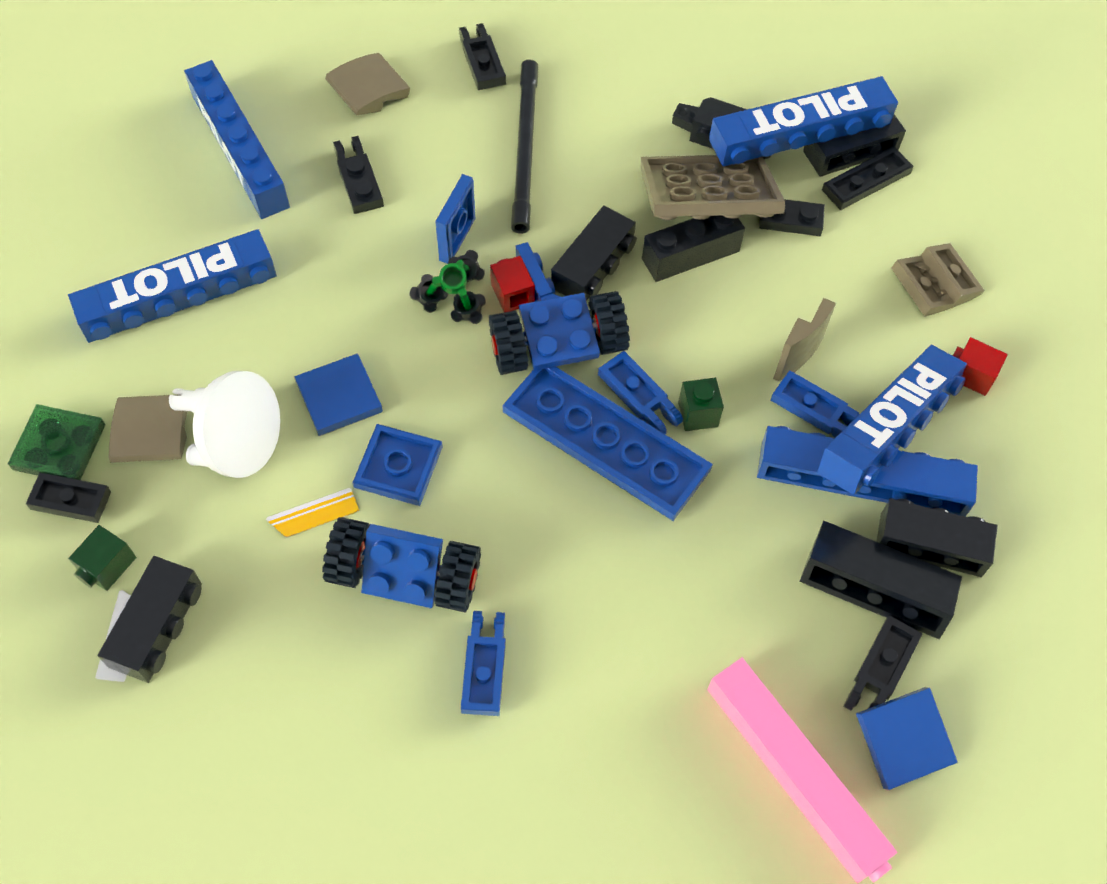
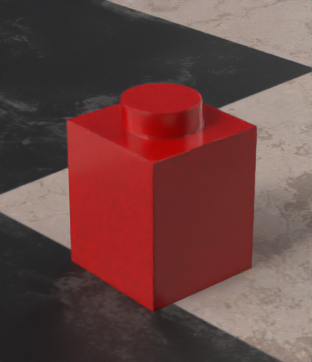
[490,256,535,312]
[952,337,1008,396]

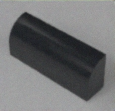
[799,520,962,640]

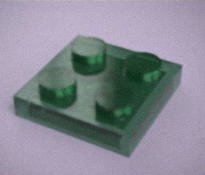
[8,404,106,480]

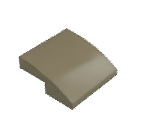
[325,53,410,115]
[891,243,985,316]
[773,298,836,381]
[109,395,188,463]

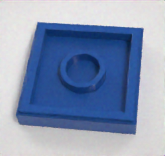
[435,174,476,264]
[294,353,383,436]
[352,424,443,506]
[856,687,958,790]

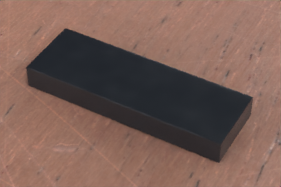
[822,146,914,210]

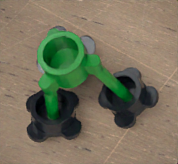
[409,250,486,324]

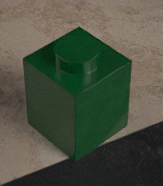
[678,377,724,431]
[68,525,137,591]

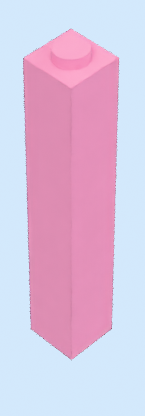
[707,657,898,884]

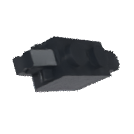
[672,97,771,160]

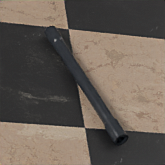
[511,60,538,234]

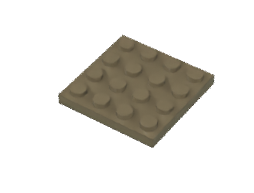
[641,155,785,220]

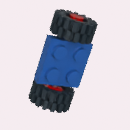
[489,291,630,375]
[322,517,481,613]

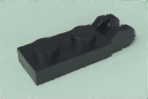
[459,23,506,90]
[333,136,384,214]
[843,615,922,711]

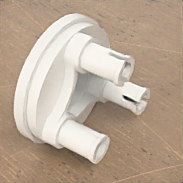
[169,371,280,478]

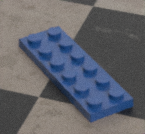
[502,367,713,521]

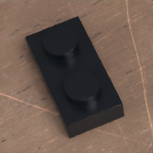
[759,199,825,236]
[26,472,111,523]

